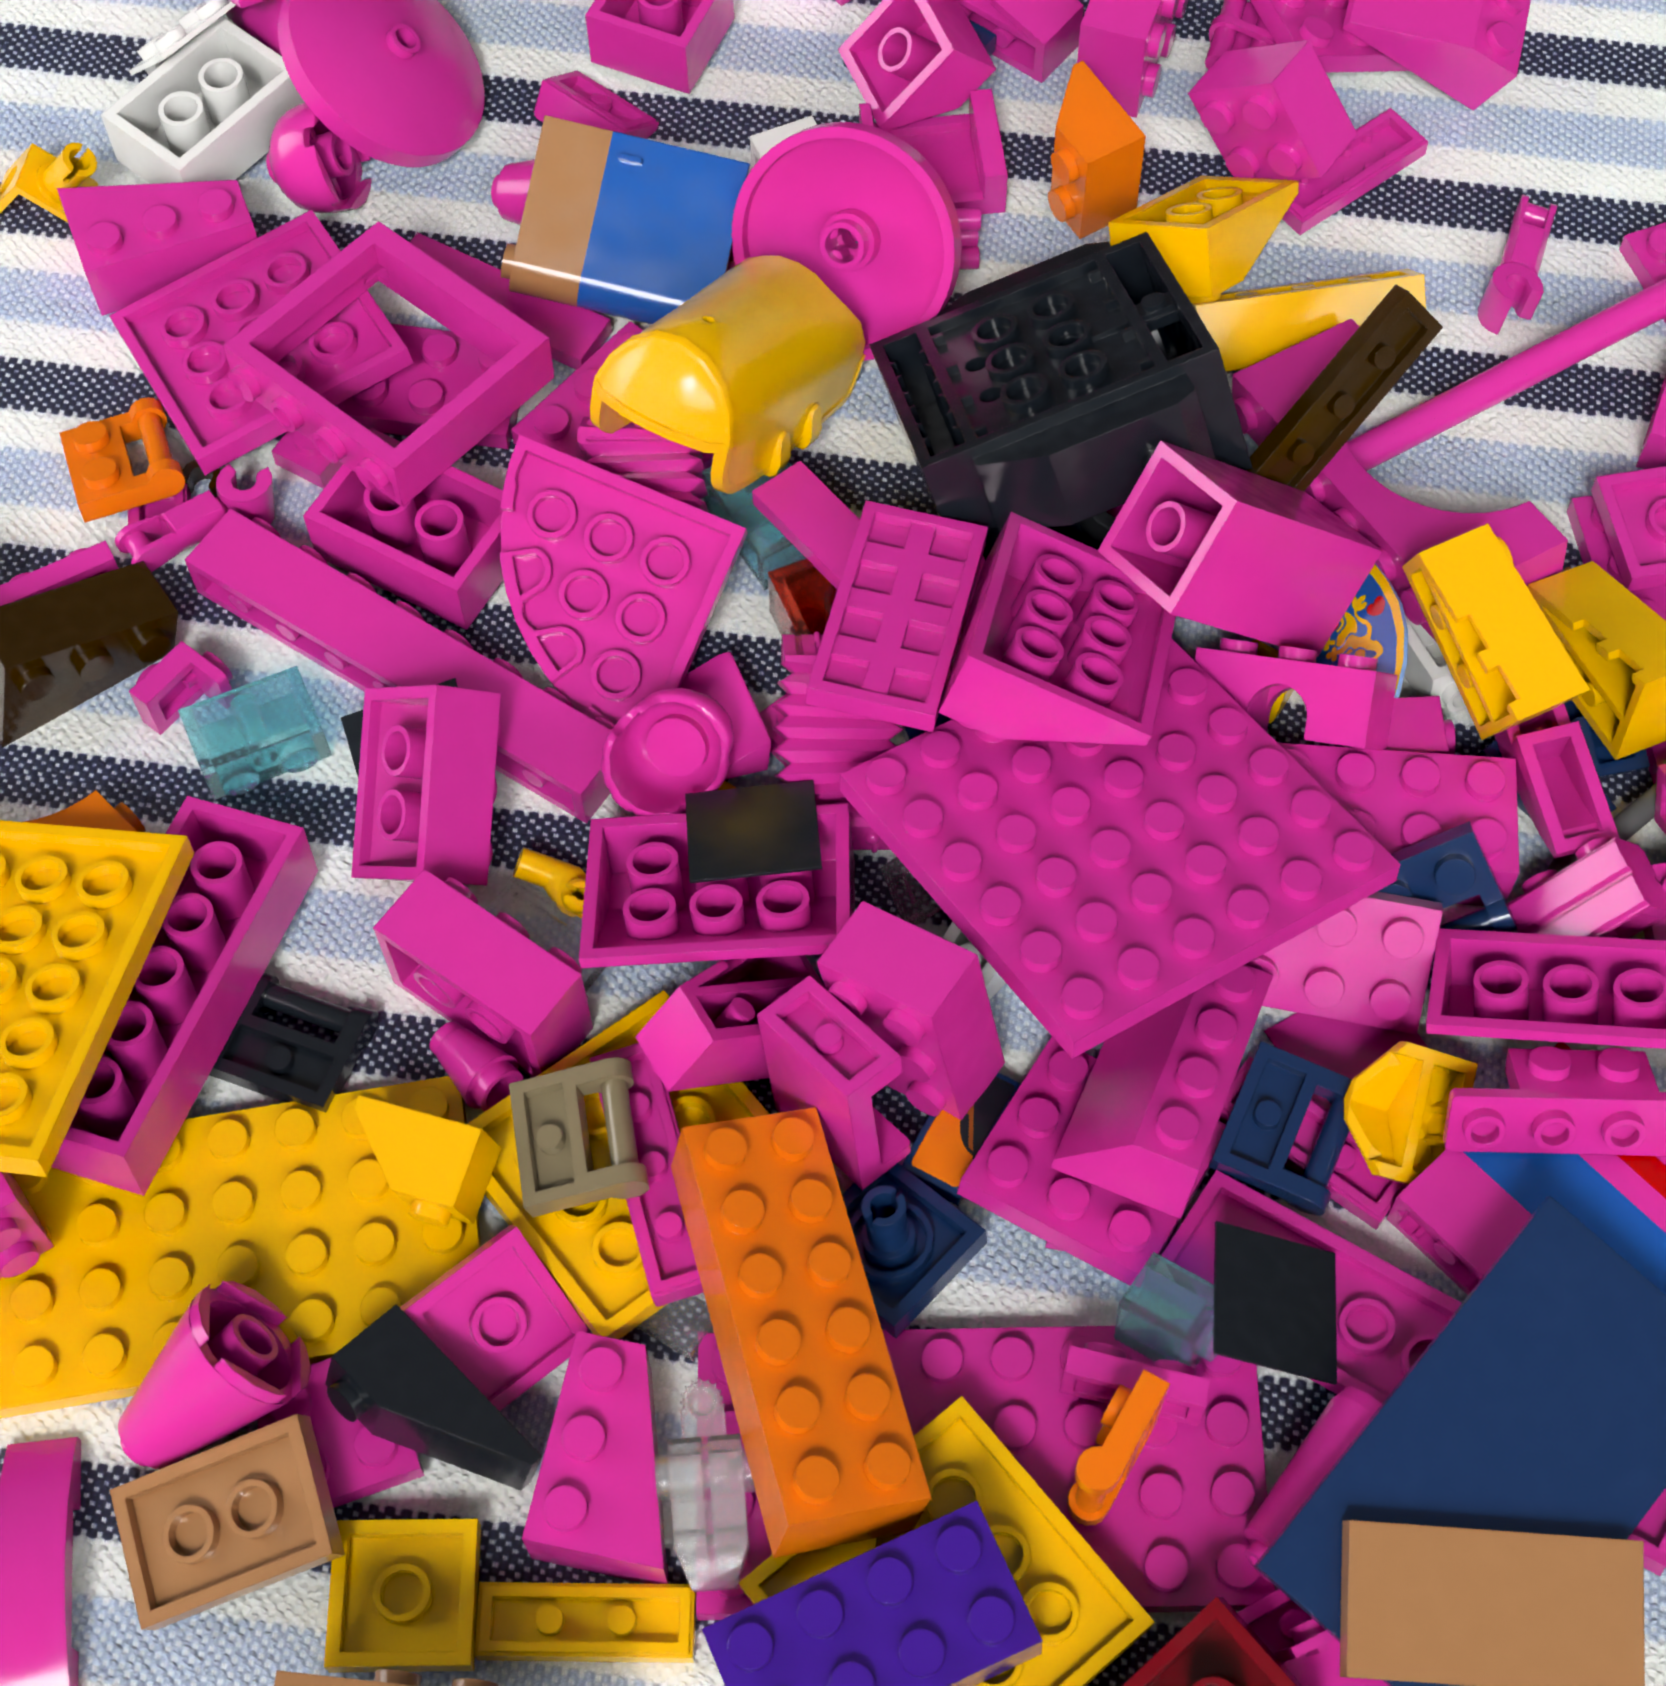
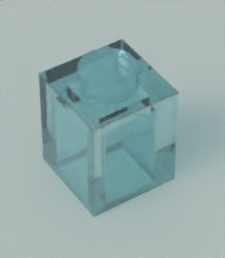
[1114,1252,1217,1369]

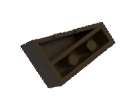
[0,561,178,748]

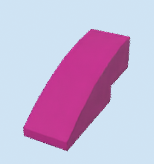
[1494,704,1620,858]

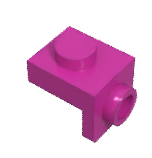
[129,641,238,735]

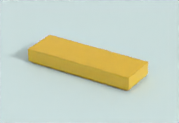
[474,1582,696,1663]

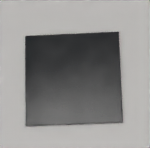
[685,780,822,883]
[1213,1221,1337,1385]

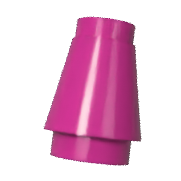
[429,1021,523,1112]

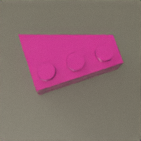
[57,180,257,316]
[635,955,826,1092]

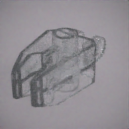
[655,1378,756,1592]

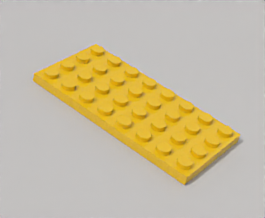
[0,1076,482,1419]

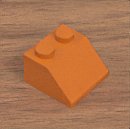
[1048,61,1146,239]

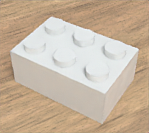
[101,16,304,184]

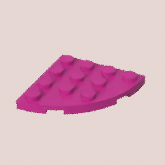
[500,434,748,725]

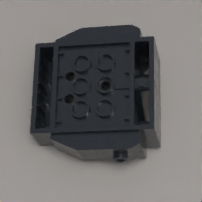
[869,232,1252,533]

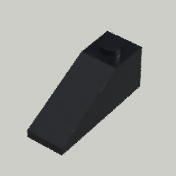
[325,1304,542,1491]

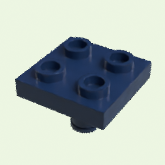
[842,1163,987,1339]

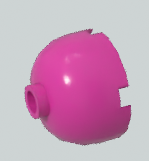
[266,102,371,213]

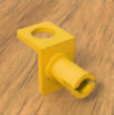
[0,143,98,223]

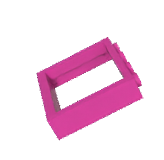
[223,221,555,507]

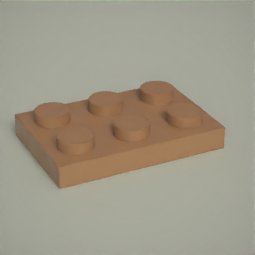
[110,1414,345,1630]

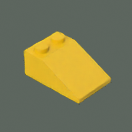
[1108,176,1299,303]

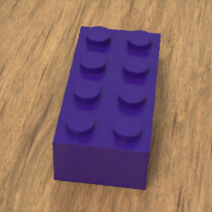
[702,1501,1043,1686]

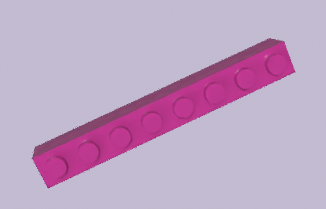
[184,508,615,824]

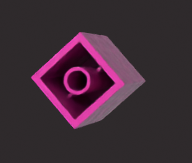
[1098,441,1383,658]

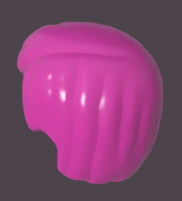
[601,688,734,816]

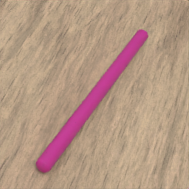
[1347,278,1666,471]

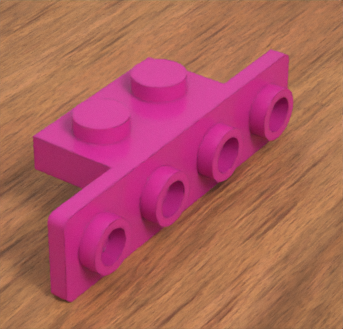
[1443,1046,1666,1156]

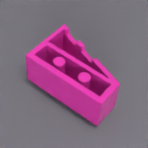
[958,0,1084,83]
[522,1331,669,1584]

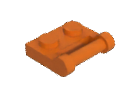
[59,397,185,523]
[1067,1369,1170,1526]

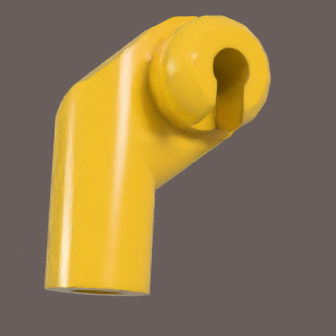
[513,847,586,919]

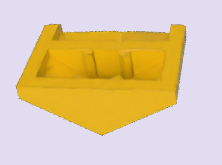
[1344,1041,1478,1185]

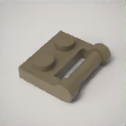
[509,1057,649,1217]

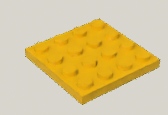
[467,990,769,1339]
[738,1396,1154,1686]

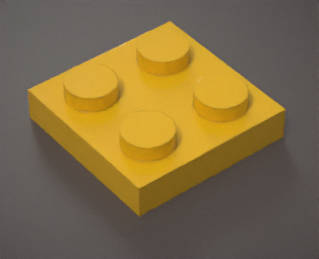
[324,1519,481,1673]

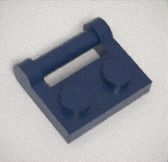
[1378,821,1517,956]
[1209,1041,1352,1216]

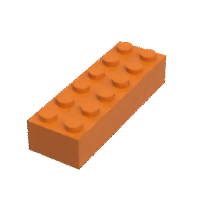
[671,1107,931,1558]

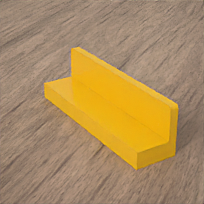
[1191,268,1426,372]

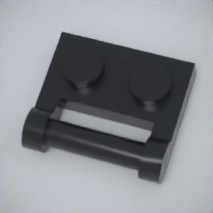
[209,973,379,1113]

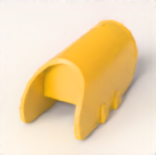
[590,256,866,494]

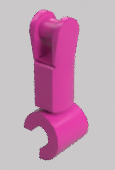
[1477,195,1557,335]
[115,464,275,572]

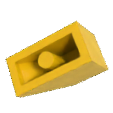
[353,1095,501,1227]

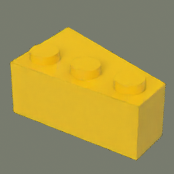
[1402,523,1590,740]
[1527,561,1666,760]

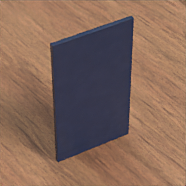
[1254,1196,1666,1686]

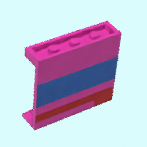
[1386,1042,1666,1295]

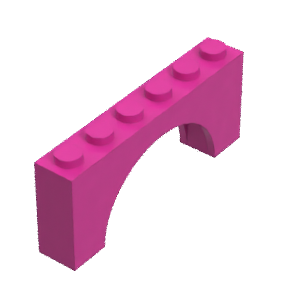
[1232,318,1568,641]

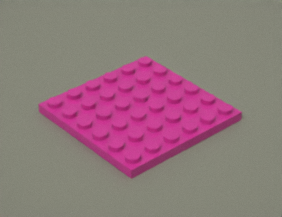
[840,638,1400,1059]

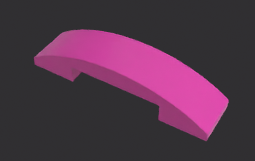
[0,1437,81,1686]

